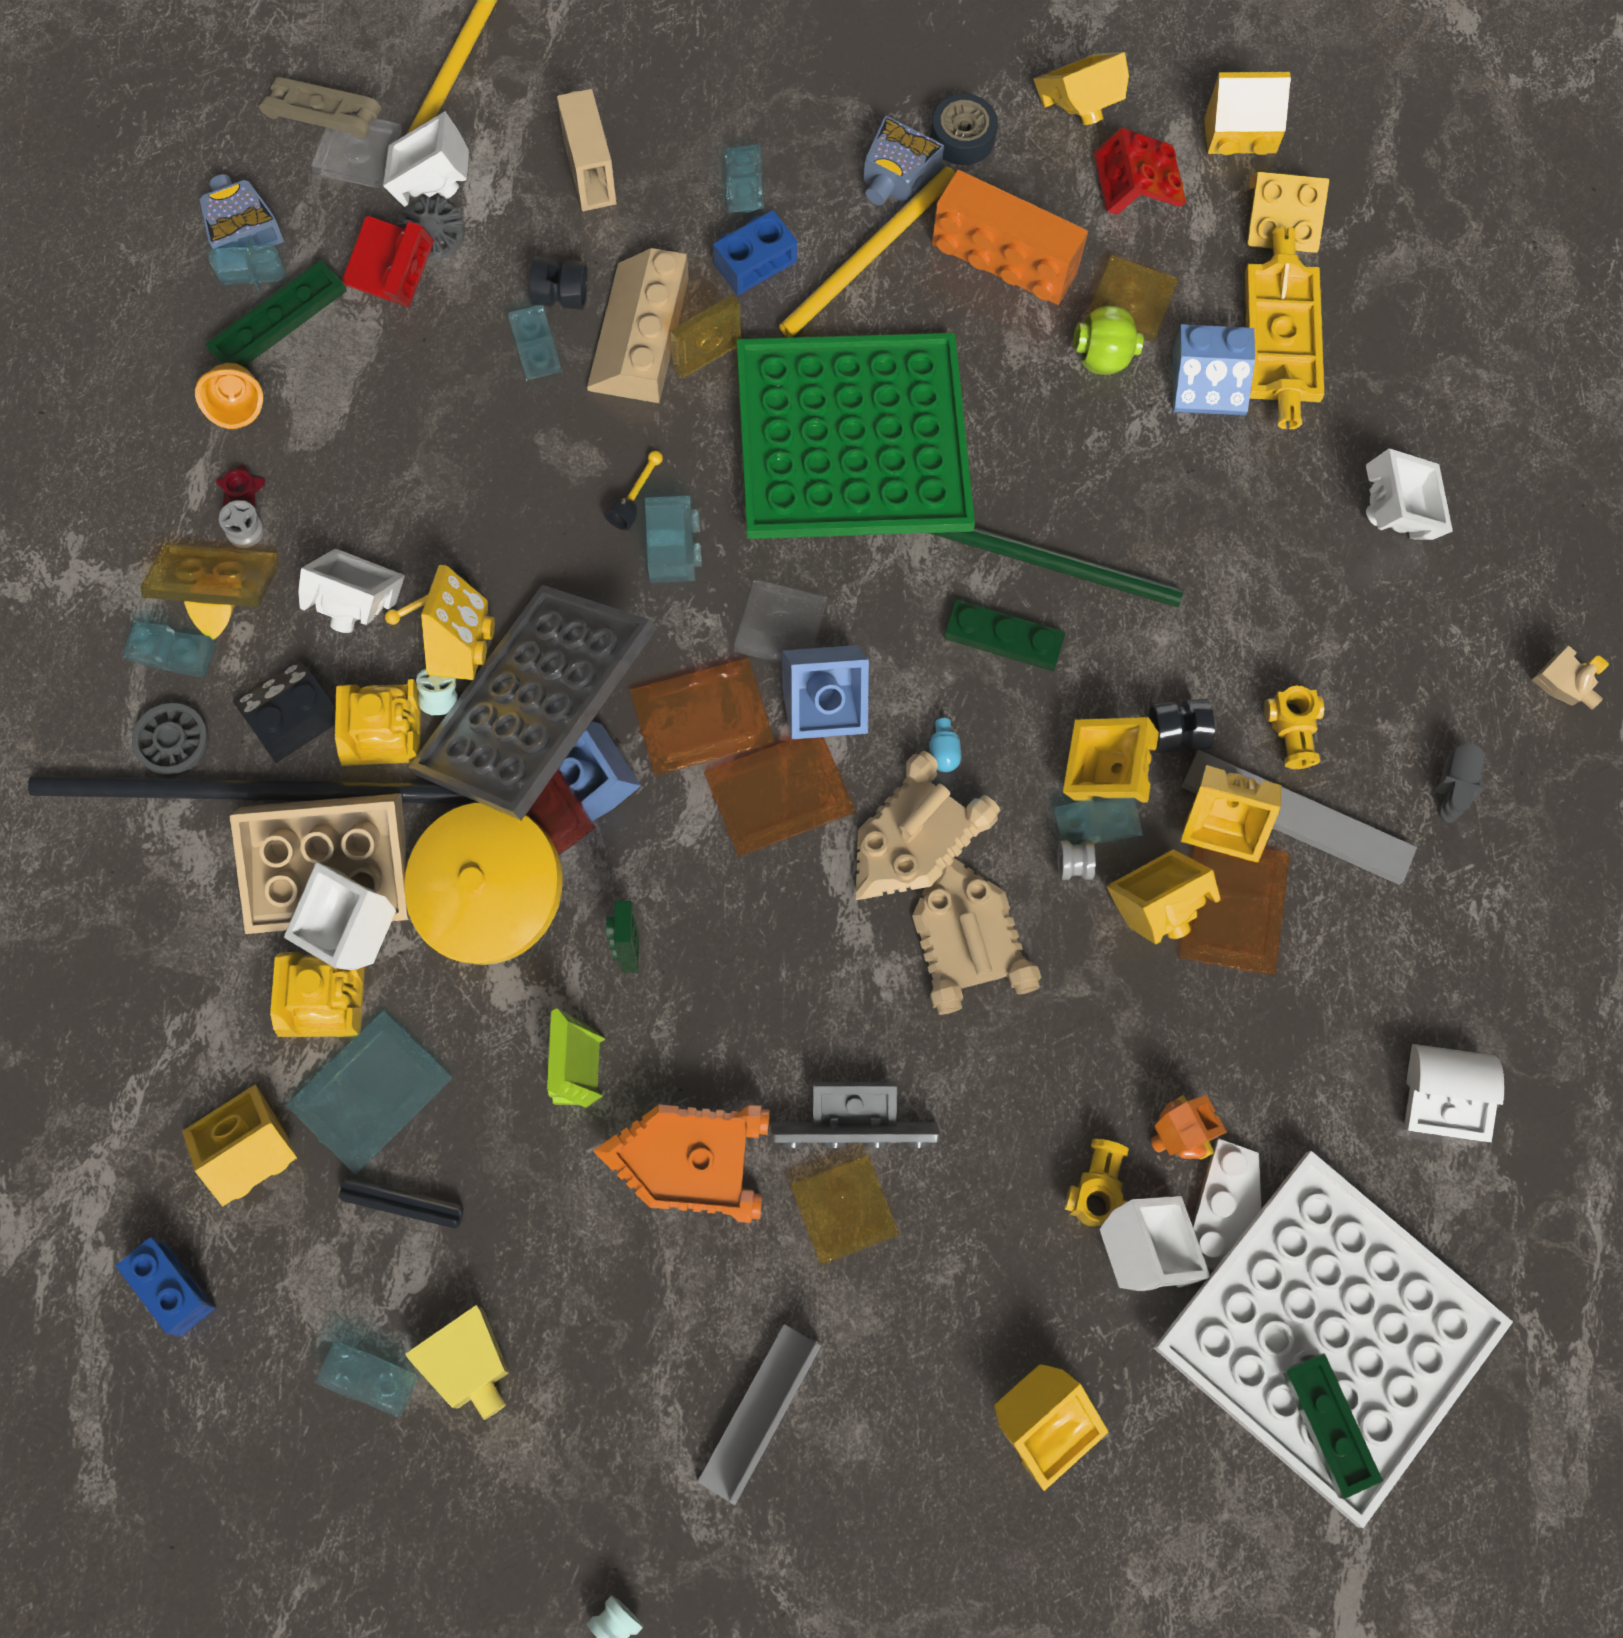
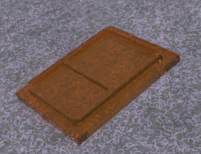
[630,658,775,776]
[704,737,856,857]
[1179,845,1290,976]

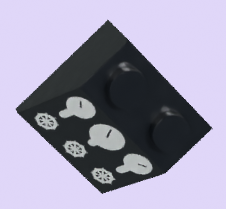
[233,660,336,763]

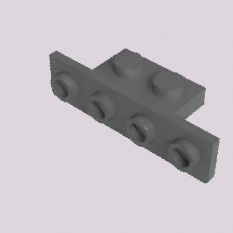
[771,1082,940,1148]

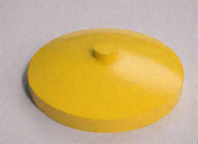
[404,803,563,965]

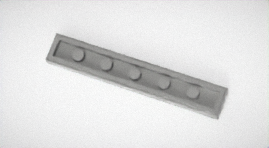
[1181,750,1417,885]

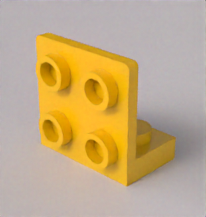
[1247,172,1329,253]

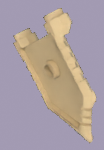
[856,751,1000,900]
[912,858,1041,1015]

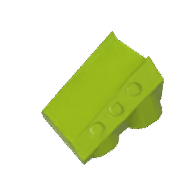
[547,1008,605,1108]

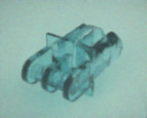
[208,239,286,291]

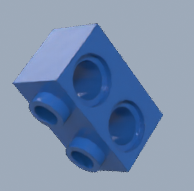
[713,210,798,296]
[115,1237,216,1337]

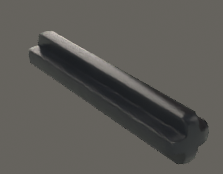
[339,1178,464,1229]

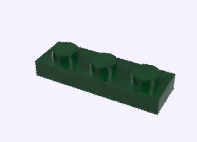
[944,600,1066,672]
[606,901,639,973]
[1281,1353,1383,1499]

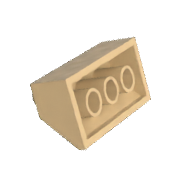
[587,248,689,403]

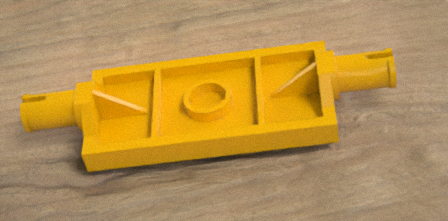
[1245,226,1324,429]

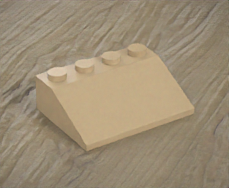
[230,793,409,934]

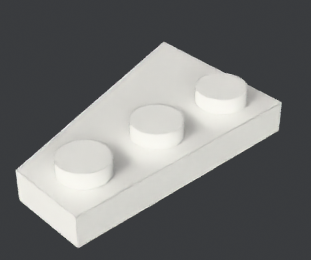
[1192,1139,1262,1271]

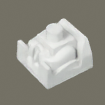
[383,111,469,207]
[1366,448,1453,540]
[299,549,405,633]
[284,862,396,970]
[1100,1196,1211,1291]

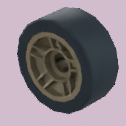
[930,94,998,165]

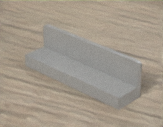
[697,1324,822,1506]

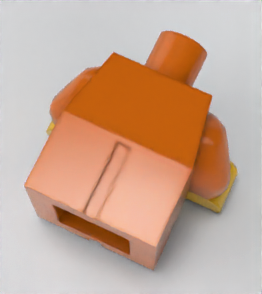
[1151,1095,1227,1159]

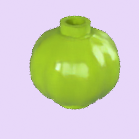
[1073,306,1144,375]

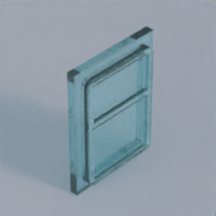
[286,1010,453,1175]

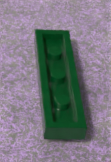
[205,260,347,367]

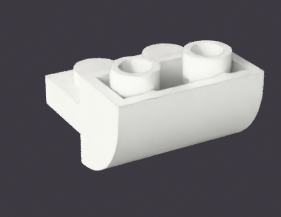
[1404,1044,1504,1142]

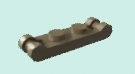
[259,77,381,140]

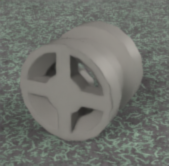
[218,500,264,548]
[1057,840,1095,880]

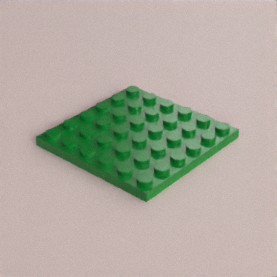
[737,333,975,539]

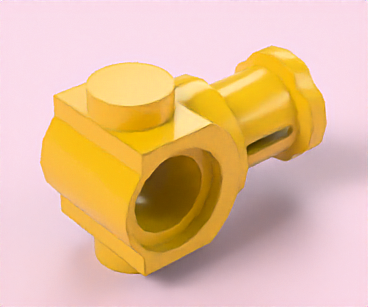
[1264,685,1324,769]
[1064,1139,1129,1227]

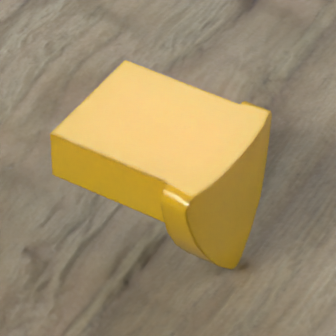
[184,577,243,640]

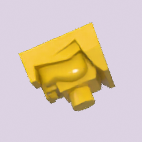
[1033,52,1129,125]
[335,679,421,766]
[1063,717,1159,803]
[1180,765,1282,863]
[1107,849,1221,945]
[270,952,365,1037]
[994,1364,1109,1491]

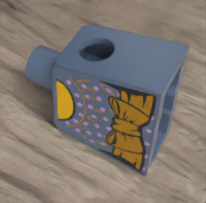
[864,115,944,205]
[200,174,284,266]

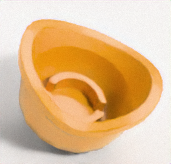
[195,363,263,429]

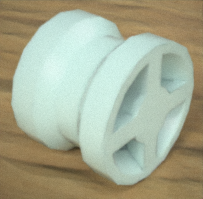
[416,669,458,715]
[586,1595,644,1638]

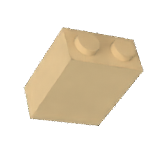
[557,89,616,211]

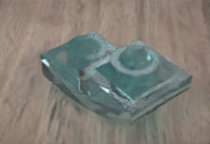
[725,144,764,213]
[508,304,562,381]
[122,621,216,678]
[1054,798,1143,844]
[314,1341,419,1418]

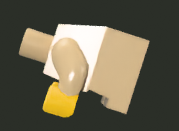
[1532,645,1609,710]

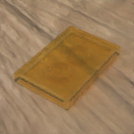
[140,544,279,607]

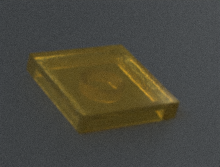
[1087,255,1179,343]
[670,294,741,379]
[790,1155,899,1266]

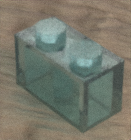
[645,495,702,583]

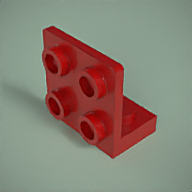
[1094,127,1186,215]
[342,216,434,308]

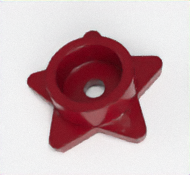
[216,465,265,508]

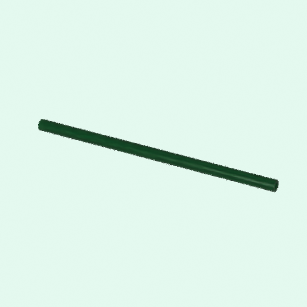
[928,527,1184,608]

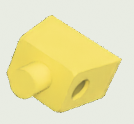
[406,1305,509,1420]

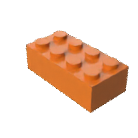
[932,170,1088,305]

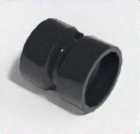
[529,256,588,310]
[1148,699,1215,753]

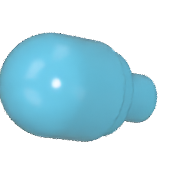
[929,718,961,772]

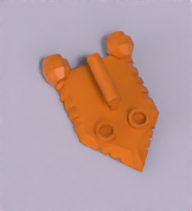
[593,1104,770,1223]

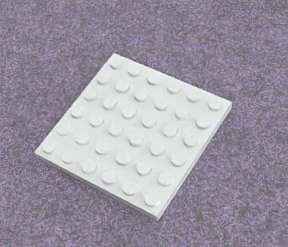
[1154,1151,1513,1528]

